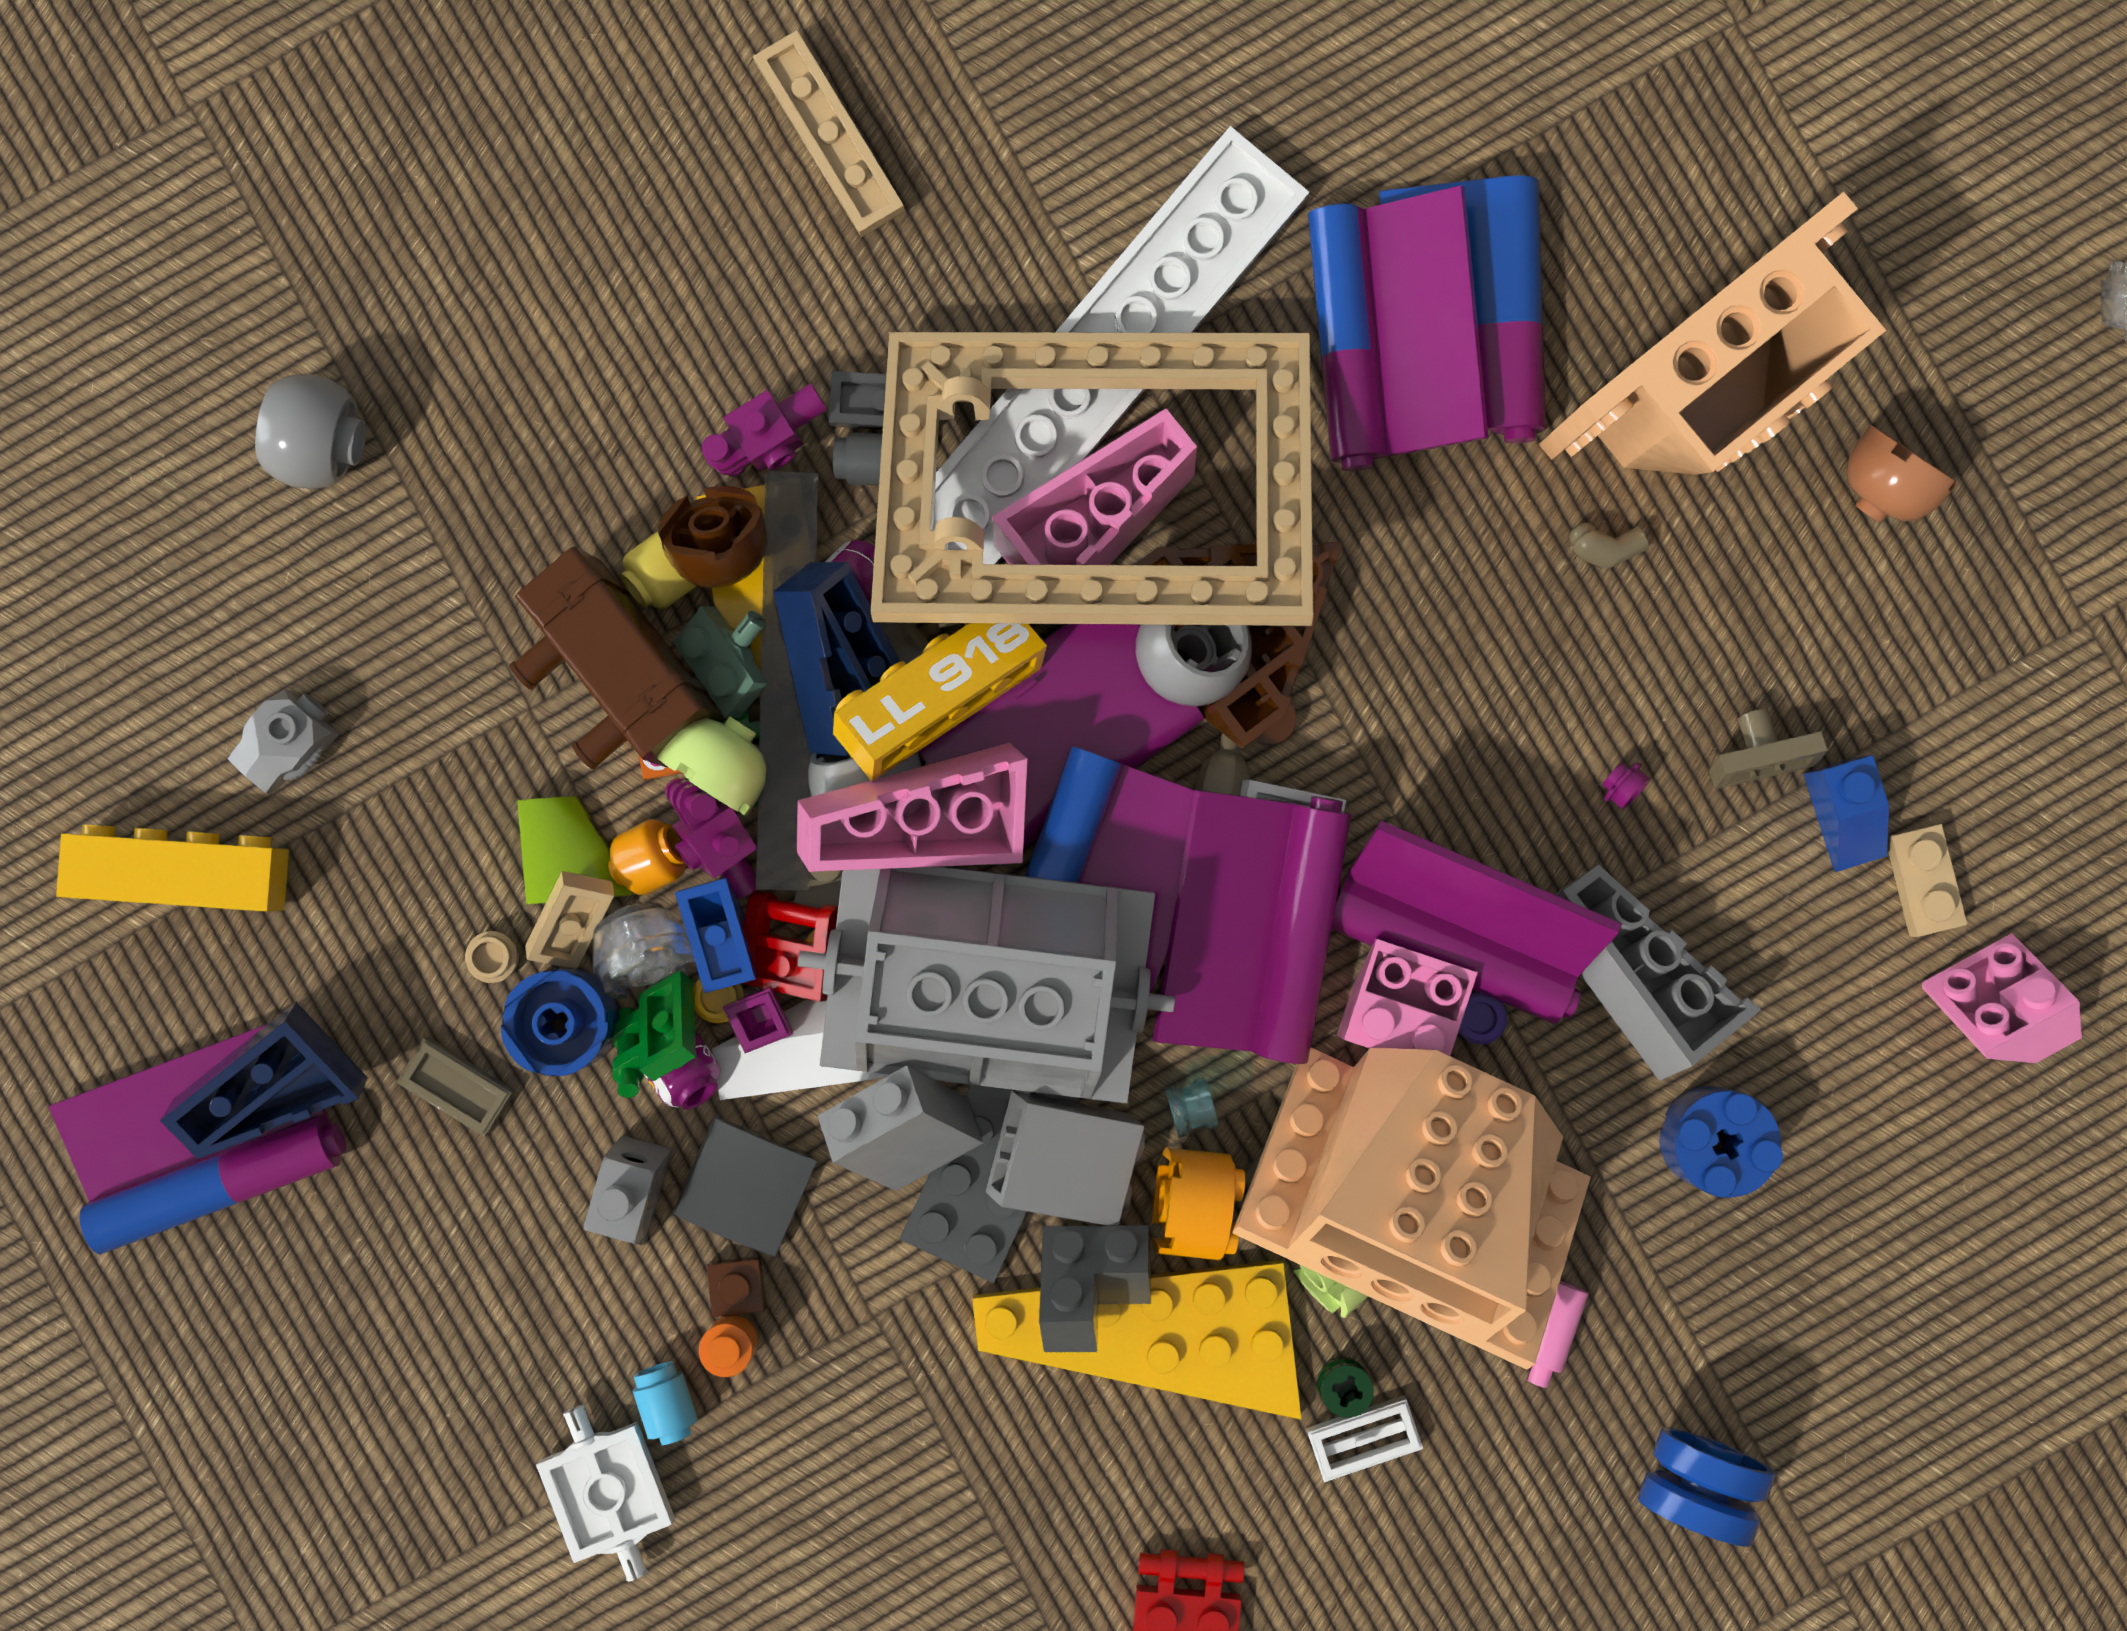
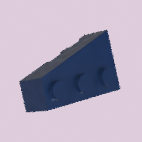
[773,562,900,756]
[160,1002,368,1159]

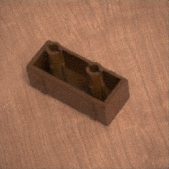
[509,546,726,770]

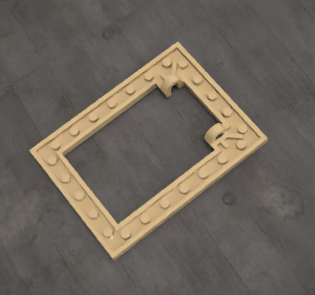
[871,332,1313,626]

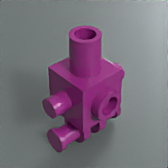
[702,383,828,477]
[665,778,761,899]

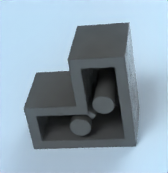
[1039,1225,1151,1352]

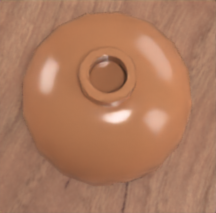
[1846,424,1958,523]

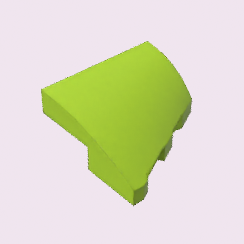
[517,796,634,905]

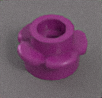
[1602,762,1651,810]

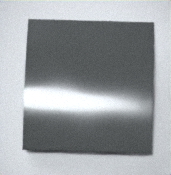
[673,1116,817,1257]

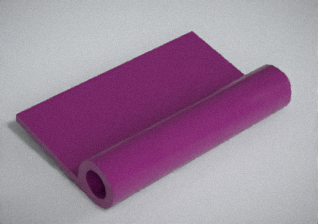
[918,624,1204,866]
[1152,789,1352,1064]
[1332,821,1622,1025]

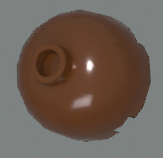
[658,486,768,588]

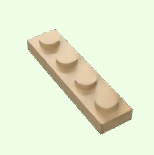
[753,30,905,238]

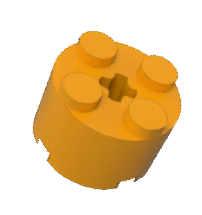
[1152,1147,1245,1260]

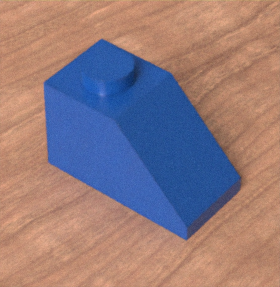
[1803,755,1889,872]

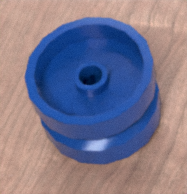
[1638,1427,1777,1547]

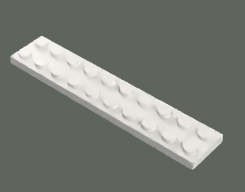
[933,126,1310,564]

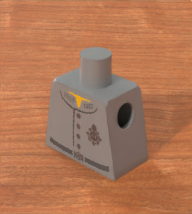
[584,1135,673,1245]

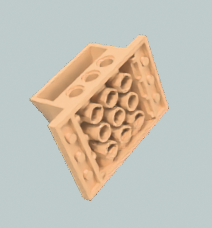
[1539,192,1887,475]
[1232,1048,1591,1370]

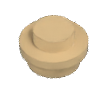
[465,931,519,983]

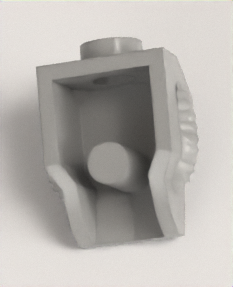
[227,690,340,794]

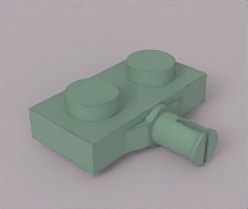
[673,606,768,718]

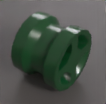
[1317,1356,1374,1418]

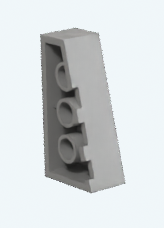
[1554,865,1761,1081]

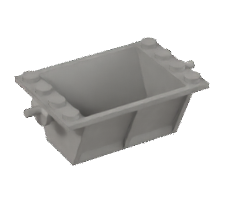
[798,866,1175,1103]

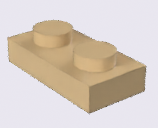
[1887,824,1967,937]
[525,871,614,969]

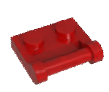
[740,890,838,1002]

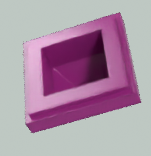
[723,986,793,1054]

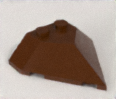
[1134,542,1344,748]

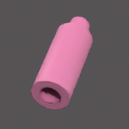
[1527,1281,1589,1388]

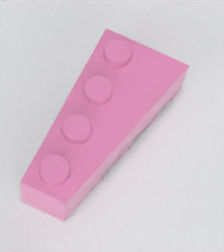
[992,408,1197,565]
[797,742,1027,872]

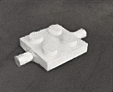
[536,1404,675,1582]

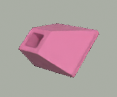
[1922,933,2082,1063]

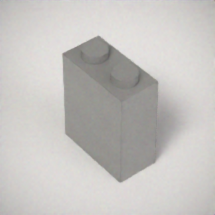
[818,1065,983,1191]
[985,1091,1145,1226]

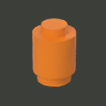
[699,1315,758,1377]

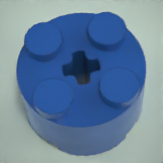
[501,968,618,1076]
[1659,1086,1783,1198]

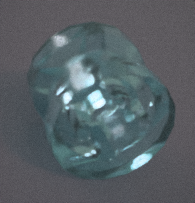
[1164,1077,1219,1138]

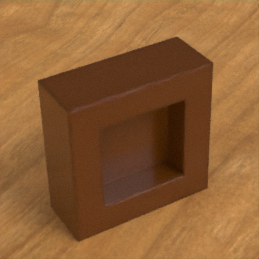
[706,1256,767,1317]

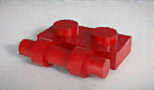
[1132,1549,1244,1631]

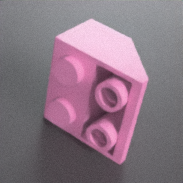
[1336,939,1478,1056]

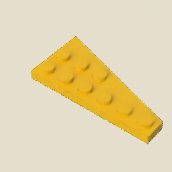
[972,1260,1302,1420]

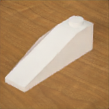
[712,999,889,1100]

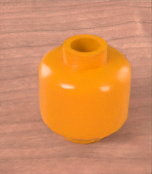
[608,819,686,895]

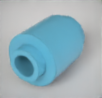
[632,1361,698,1445]

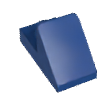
[675,877,757,993]

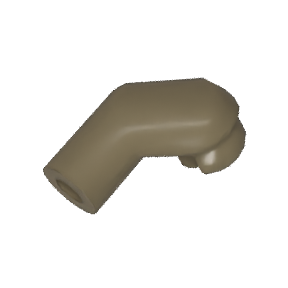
[1569,523,1649,568]

